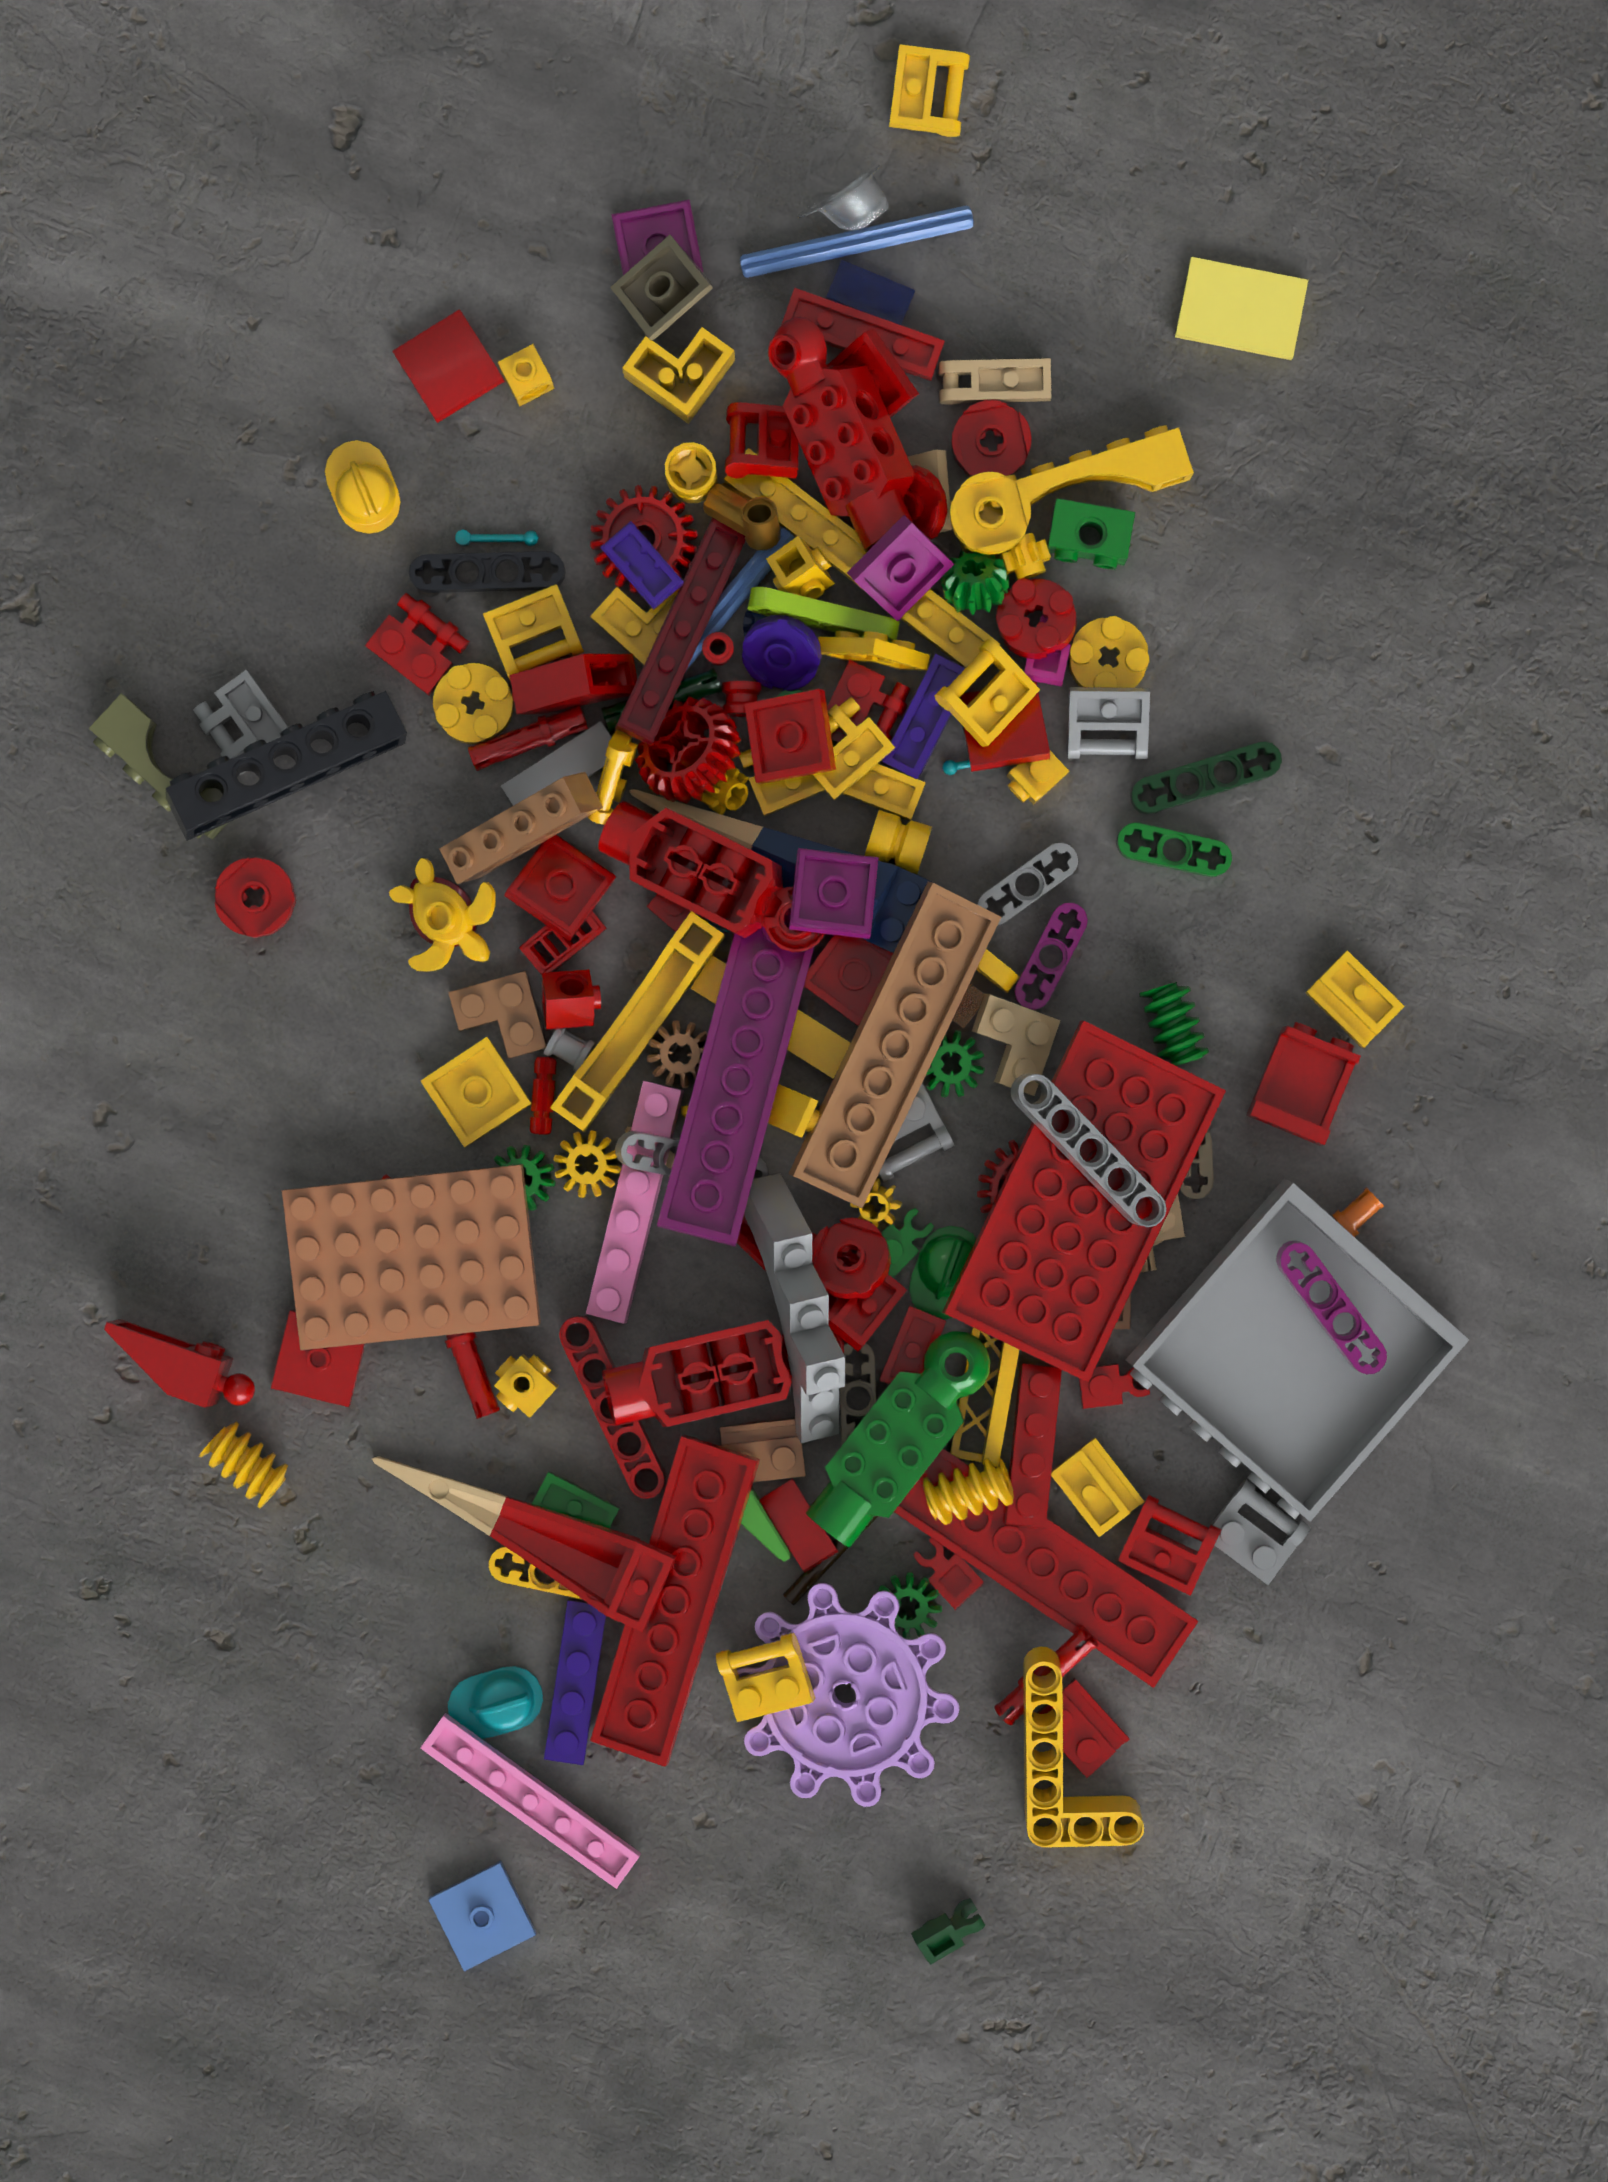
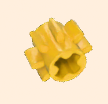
[1000,533,1051,580]
[701,768,749,815]
[850,1178,902,1228]

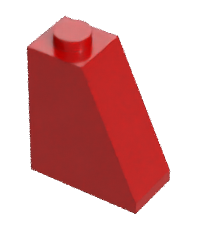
[510,654,637,714]

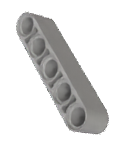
[1011,1073,1166,1227]

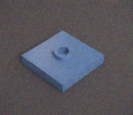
[428,1861,537,1971]

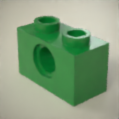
[1047,498,1135,570]

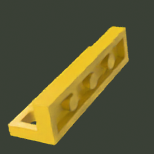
[950,1327,1019,1467]

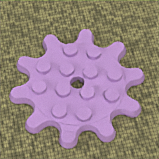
[737,1583,959,1807]

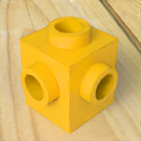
[766,536,835,599]
[494,1354,559,1418]

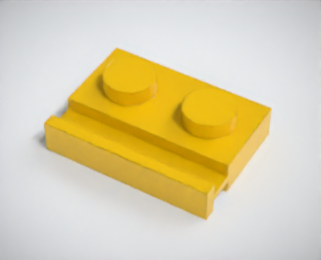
[1305,951,1405,1048]
[1051,1437,1145,1537]

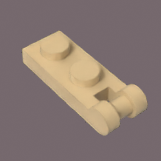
[939,358,1051,405]

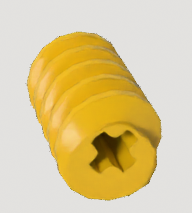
[199,1421,288,1509]
[923,1457,1014,1525]

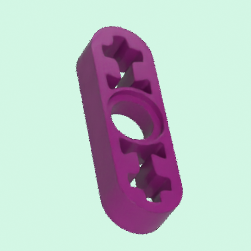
[1014,903,1088,1010]

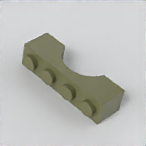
[89,693,228,840]

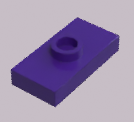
[600,521,684,610]

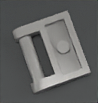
[1067,687,1150,759]
[879,1083,955,1182]
[1209,1479,1311,1585]

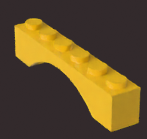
[950,425,1194,553]
[550,911,725,1132]

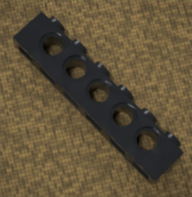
[166,691,407,841]

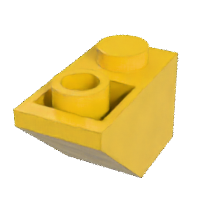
[768,1084,819,1139]

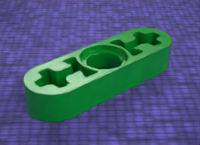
[1116,823,1232,877]

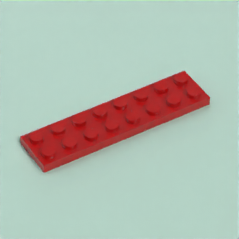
[590,1434,760,1767]
[894,1448,1199,1688]

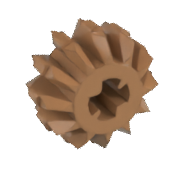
[647,1020,708,1088]

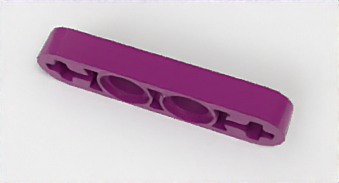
[1276,1240,1387,1375]

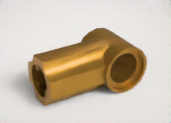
[703,482,781,550]

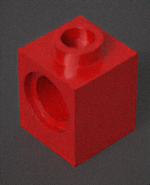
[542,969,601,1029]

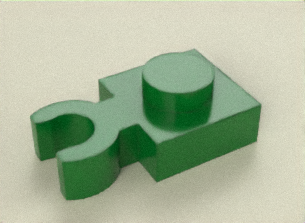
[881,1208,934,1278]

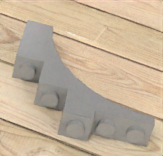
[744,1173,845,1443]

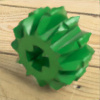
[941,550,1009,616]
[926,1030,985,1098]
[494,1145,556,1211]
[878,1571,942,1639]

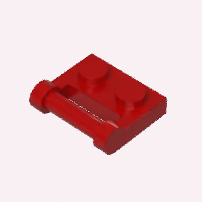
[725,402,799,479]
[1118,1495,1222,1596]

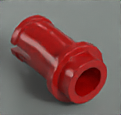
[702,632,734,666]

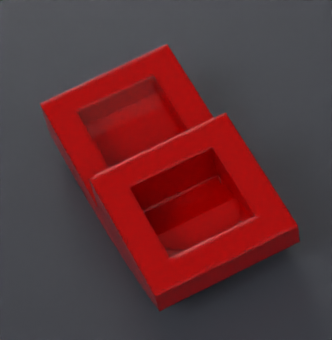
[759,1478,839,1573]

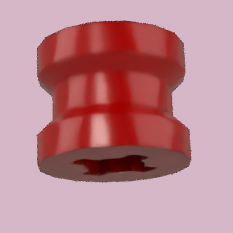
[722,681,761,717]

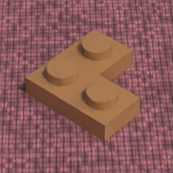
[448,971,547,1059]

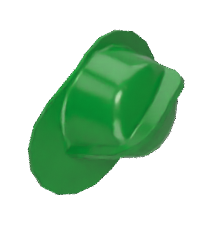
[909,1226,977,1320]

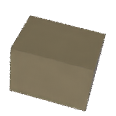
[610,235,713,340]

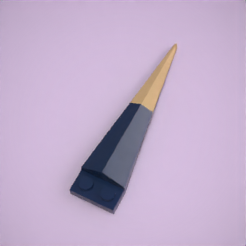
[629,789,938,953]

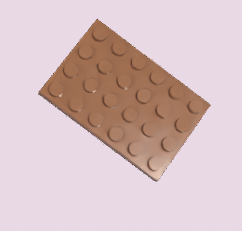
[282,1164,541,1350]

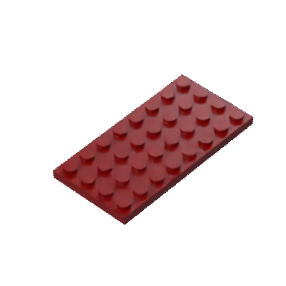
[942,1020,1226,1382]

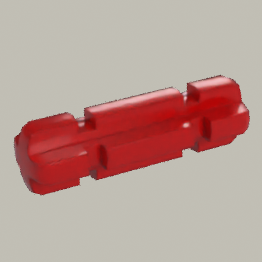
[530,1056,557,1135]

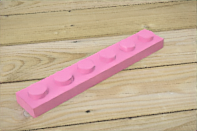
[586,1081,684,1324]
[420,1713,641,1889]

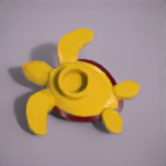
[389,858,496,972]

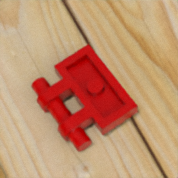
[365,593,470,696]
[827,660,910,743]

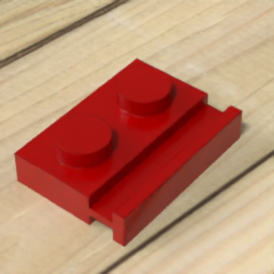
[1037,1678,1130,1778]

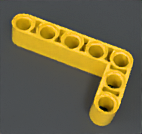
[1023,1646,1144,1847]

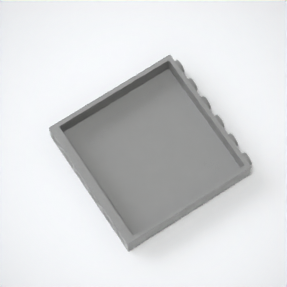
[1125,1178,1469,1522]

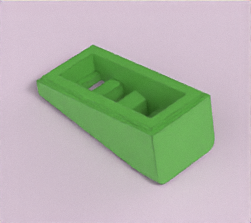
[741,1487,792,1562]

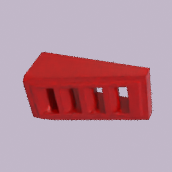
[519,911,607,975]

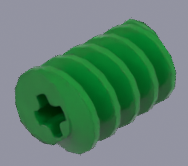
[1139,982,1209,1066]

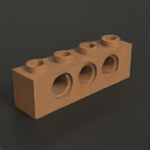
[439,772,603,884]

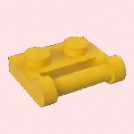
[889,44,970,137]
[483,584,584,682]
[934,639,1040,747]
[588,729,638,825]
[716,1633,815,1722]

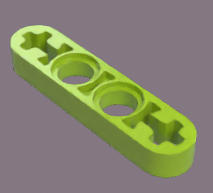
[747,587,900,643]

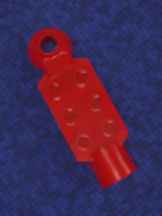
[768,317,916,552]
[598,801,825,952]
[602,1320,844,1427]

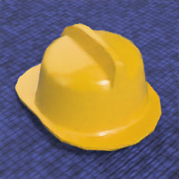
[325,440,401,534]

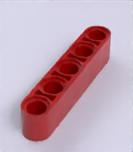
[559,1315,666,1499]

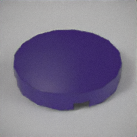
[742,615,822,691]

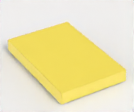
[1175,257,1308,360]

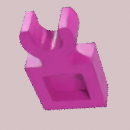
[1024,614,1071,687]

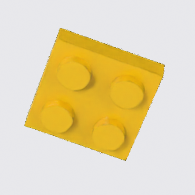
[421,1037,532,1148]

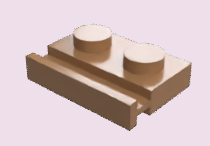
[719,1418,806,1482]

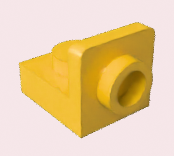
[1007,750,1070,805]

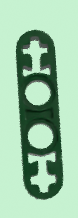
[1130,741,1282,815]

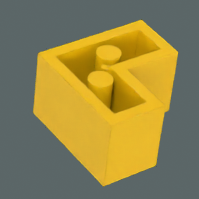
[622,327,735,424]

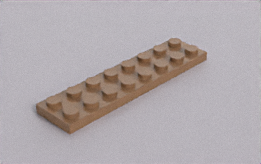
[788,881,1001,1208]

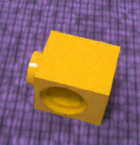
[498,344,555,407]

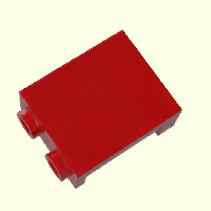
[1246,1022,1361,1146]

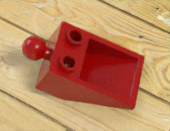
[104,1319,255,1408]

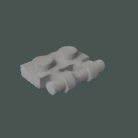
[193,670,288,775]

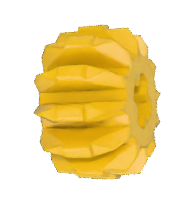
[553,1130,621,1198]

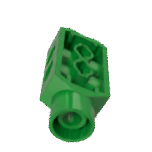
[805,1331,990,1548]

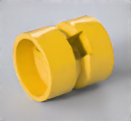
[664,442,718,504]
[864,810,932,875]

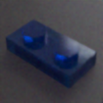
[826,260,915,325]

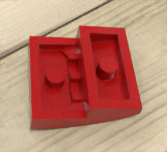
[392,309,505,423]

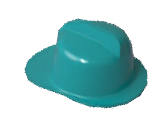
[448,1666,543,1739]

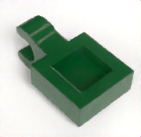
[911,1898,985,1965]

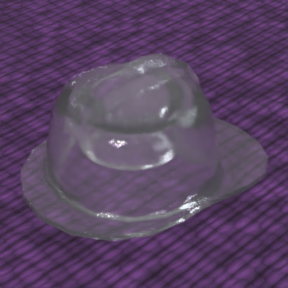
[797,164,889,231]

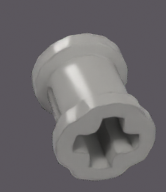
[543,1028,596,1072]

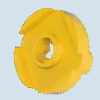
[950,472,1031,555]
[1069,616,1149,688]
[433,663,514,744]

